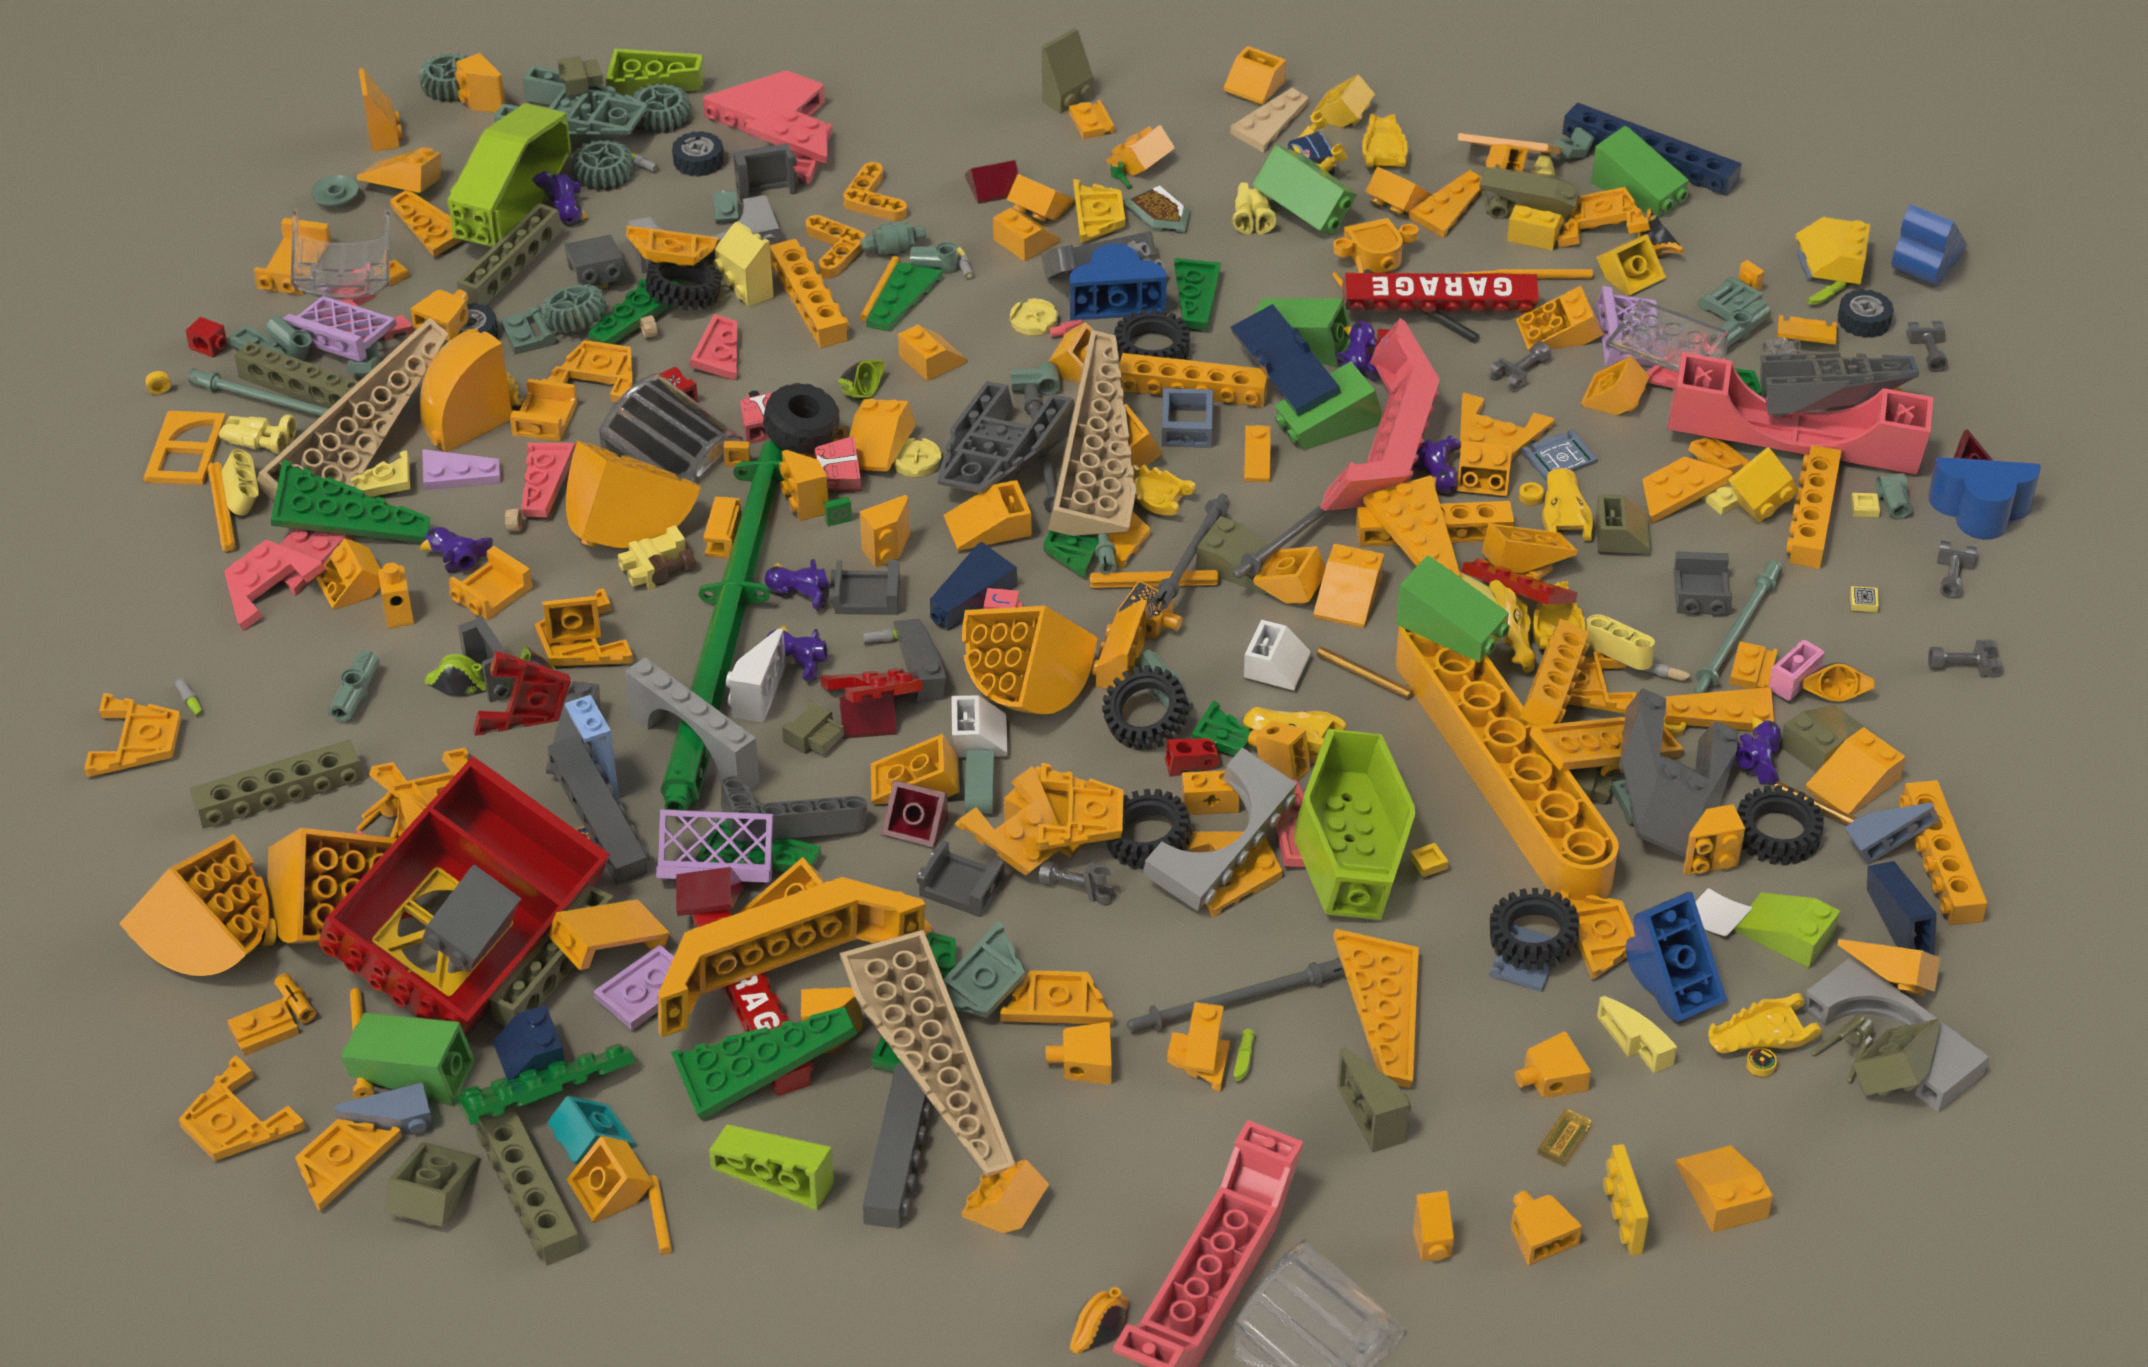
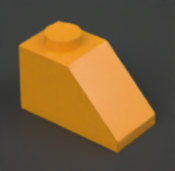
[1244,425,1271,482]
[1184,1002,1224,1074]
[1413,1190,1454,1261]

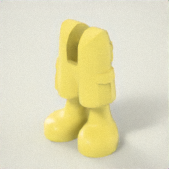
[1232,182,1277,235]
[219,414,297,455]

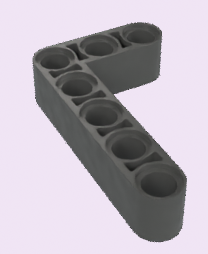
[1041,231,1157,279]
[721,776,867,842]

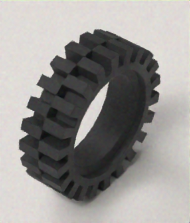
[645,260,722,310]
[1114,309,1190,362]
[1102,665,1189,750]
[1737,785,1824,866]
[1106,789,1192,869]
[1490,888,1579,970]

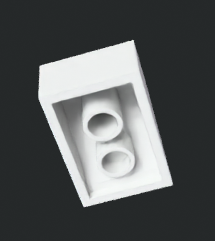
[726,629,786,723]

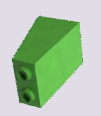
[1591,126,1689,218]
[1252,145,1357,235]
[1254,298,1351,367]
[1274,362,1383,451]
[1396,555,1510,663]
[341,1013,475,1106]

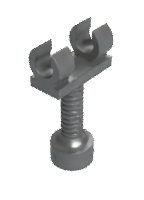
[1906,321,1948,372]
[1489,341,1551,392]
[1937,540,1977,598]
[1928,639,2003,678]
[1039,861,1114,904]

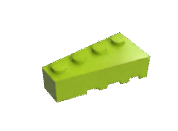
[605,48,705,97]
[709,1124,834,1211]

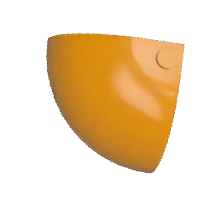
[419,329,512,452]
[566,440,701,548]
[962,606,1098,714]
[267,828,398,943]
[119,834,269,976]

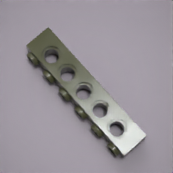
[457,203,561,306]
[234,341,359,409]
[190,739,363,829]
[490,885,614,1027]
[476,1104,581,1266]

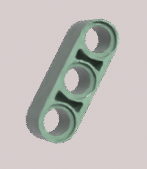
[965,749,994,814]

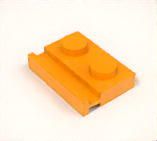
[1069,100,1115,139]
[1688,437,1750,474]
[1729,641,1778,689]
[227,999,299,1056]

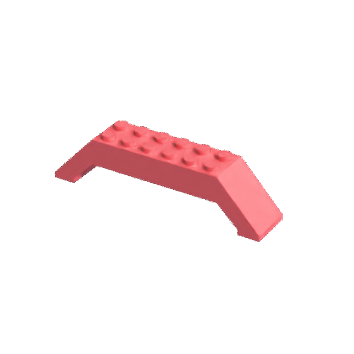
[1320,319,1440,511]
[1113,1120,1303,1367]

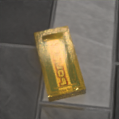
[1537,1108,1592,1167]

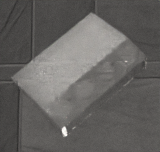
[1605,299,1729,372]

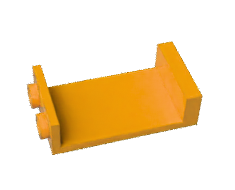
[254,218,332,295]
[548,899,670,970]

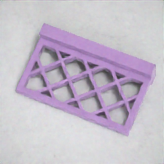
[1596,286,1666,367]
[283,296,397,362]
[656,809,773,882]

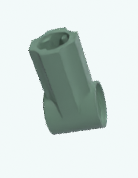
[910,241,959,273]
[264,315,312,361]
[1011,362,1060,395]
[1875,473,1913,520]

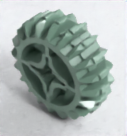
[418,52,468,102]
[633,83,691,133]
[571,139,634,190]
[541,283,607,333]

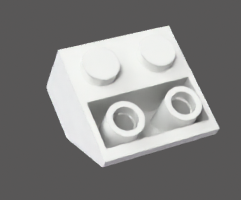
[1244,620,1311,690]
[952,695,1007,758]

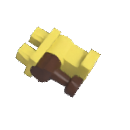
[618,525,696,590]

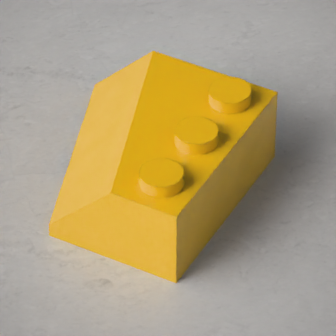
[1795,217,1870,284]

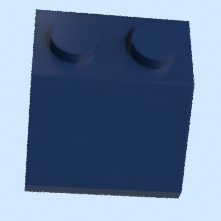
[493,1005,565,1080]

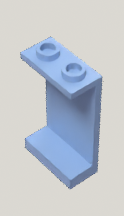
[565,695,619,801]

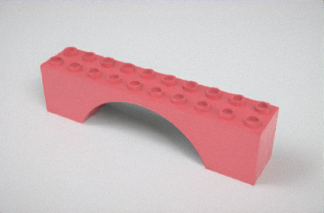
[1667,352,1933,475]

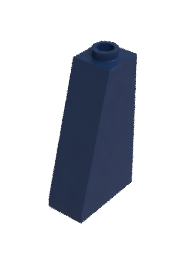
[930,542,1017,631]
[1867,861,1937,955]

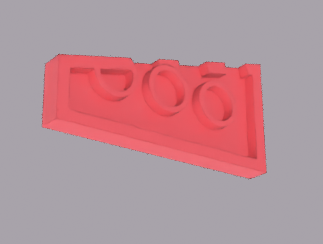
[521,443,576,517]
[1275,779,1305,867]

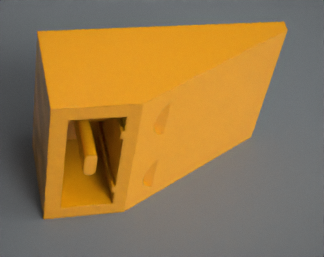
[1516,286,1604,352]
[944,480,1032,551]

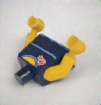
[1288,111,1347,175]

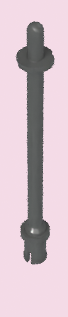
[1023,384,1057,512]
[1153,493,1228,609]
[1233,505,1328,579]
[1127,958,1345,1031]

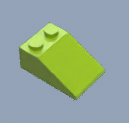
[1733,892,1841,968]

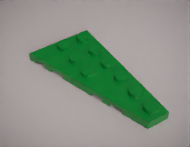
[271,460,430,543]
[671,1007,858,1121]
[456,1044,635,1126]

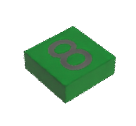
[824,497,852,527]

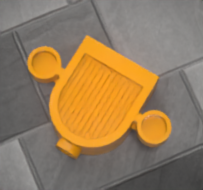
[1333,218,1419,273]

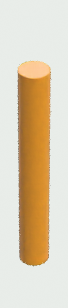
[648,1175,672,1255]

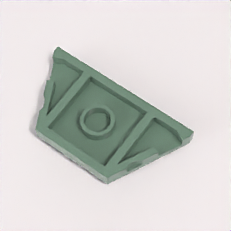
[943,921,1025,1018]

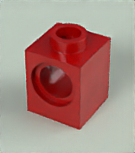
[185,317,228,358]

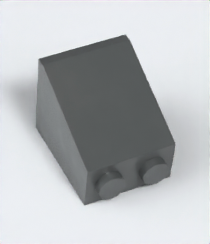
[422,865,521,973]

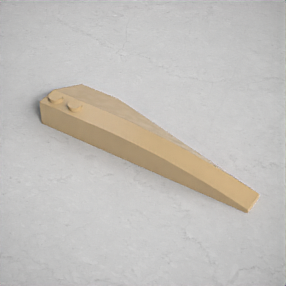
[257,318,448,501]
[1048,330,1136,536]
[840,930,1016,1177]

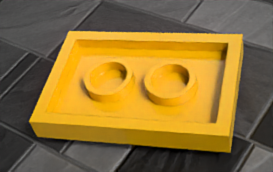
[1603,1144,1649,1256]

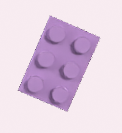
[593,945,674,1030]

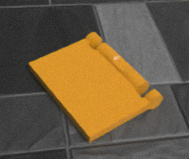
[1777,315,1837,345]

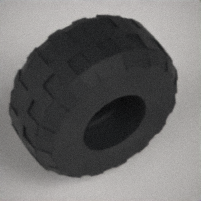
[763,383,840,455]

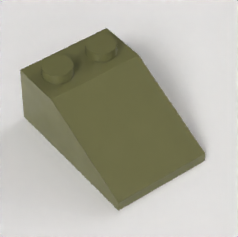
[1042,28,1093,114]
[1196,516,1268,595]
[1780,705,1876,772]
[1852,1018,1941,1096]
[1337,1047,1411,1152]
[385,1142,479,1227]

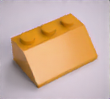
[1092,599,1147,689]

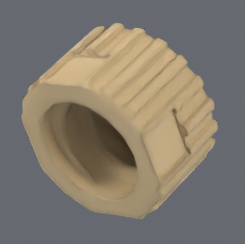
[640,316,658,339]
[505,509,523,532]

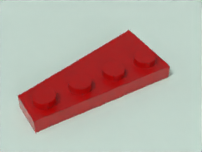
[1461,558,1578,605]

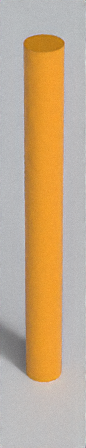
[860,256,900,322]
[1497,269,1593,279]

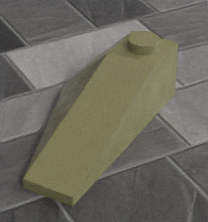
[1479,167,1579,220]

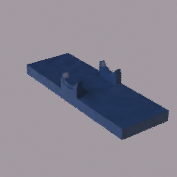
[1231,304,1341,416]

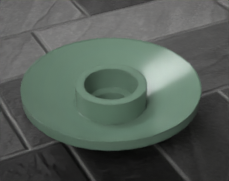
[311,175,359,206]

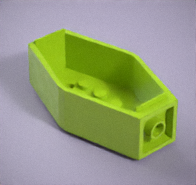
[448,103,571,247]
[1294,729,1415,920]

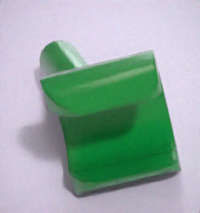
[1110,161,1132,189]

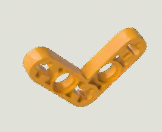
[843,162,907,221]
[805,215,866,278]

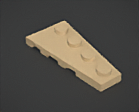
[1230,88,1309,153]

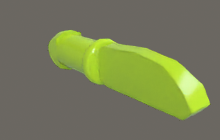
[1808,281,1847,305]
[1234,1028,1255,1081]

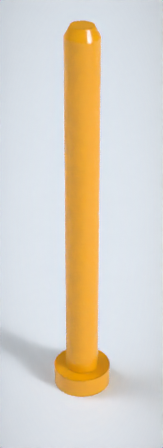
[350,987,374,1100]

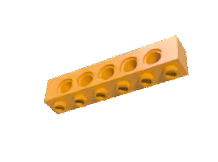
[770,239,850,348]
[1119,353,1268,407]
[1786,445,1842,569]
[1356,501,1514,547]
[1519,619,1590,726]
[1899,780,1988,925]

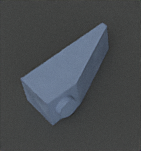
[1845,803,1940,864]
[334,1083,433,1135]

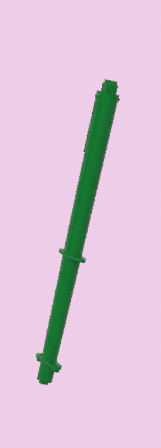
[661,440,785,810]

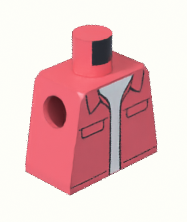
[740,390,772,444]
[815,436,862,491]

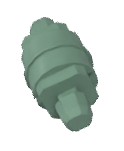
[860,221,927,255]

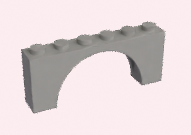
[628,195,780,274]
[625,657,760,790]
[1143,748,1297,911]
[1803,956,1989,1112]

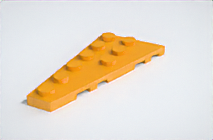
[1363,475,1461,577]
[1333,929,1419,1088]

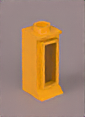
[703,496,742,559]

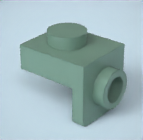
[1553,127,1594,159]
[713,190,739,223]
[347,342,379,377]

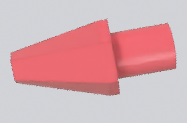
[1049,319,1082,337]

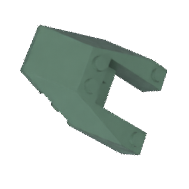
[493,65,648,144]

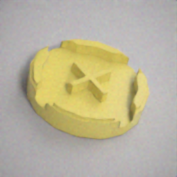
[1010,298,1058,336]
[892,438,941,478]

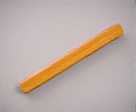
[208,462,236,552]
[1090,570,1218,588]

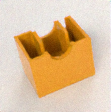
[1124,404,1163,468]

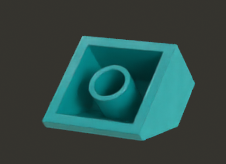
[547,1096,637,1165]

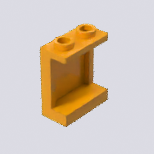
[510,379,578,442]
[448,546,533,621]

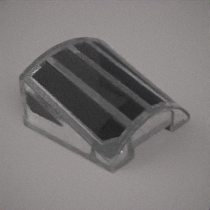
[599,373,743,485]

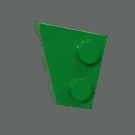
[1043,530,1099,577]
[1191,700,1251,756]

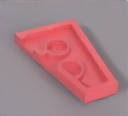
[690,314,737,381]

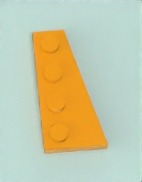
[1408,170,1484,238]
[390,190,462,257]
[1665,687,1774,731]

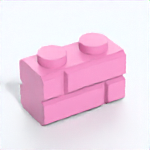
[1768,640,1825,700]

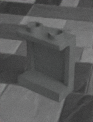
[733,143,798,203]
[564,234,626,286]
[1673,551,1732,615]
[829,560,900,615]
[458,617,513,702]
[917,840,1005,917]

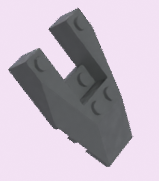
[1760,352,1919,417]
[937,381,1075,494]
[1619,688,1739,858]

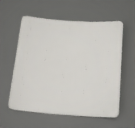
[1696,888,1752,936]

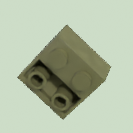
[1596,494,1650,554]

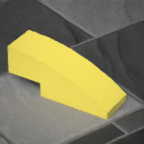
[1597,996,1677,1073]

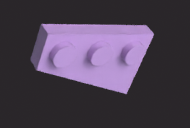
[422,449,501,490]

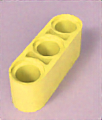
[222,449,259,516]
[1586,614,1655,670]

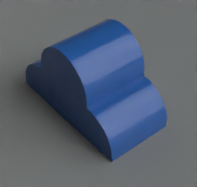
[1892,204,1967,286]
[1070,244,1167,321]
[1928,457,2041,540]
[1626,892,1727,1022]

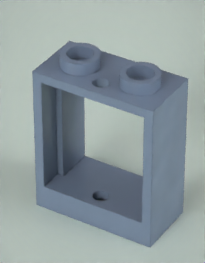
[1161,388,1213,448]

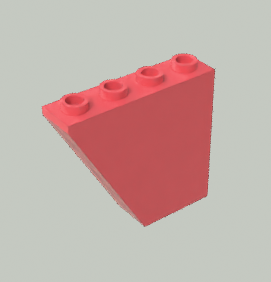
[703,70,825,132]

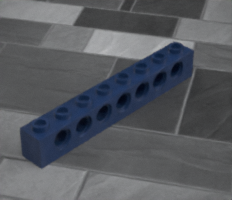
[1562,102,1742,196]

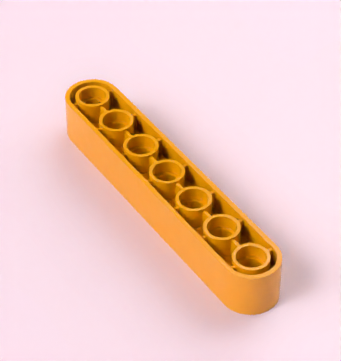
[1395,625,1619,901]

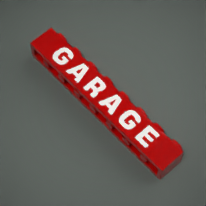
[1342,273,1539,313]
[693,910,813,1096]

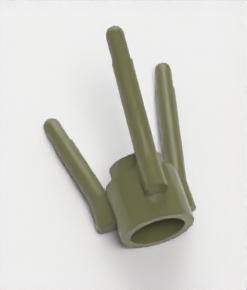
[1481,164,1514,219]
[1811,1014,1874,1083]

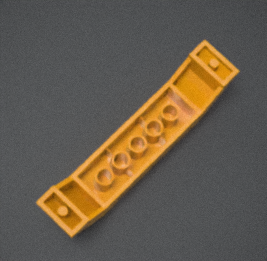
[658,877,925,1038]

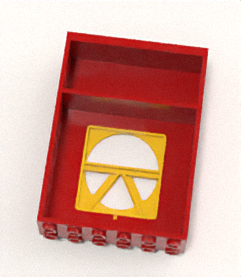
[318,756,610,1037]

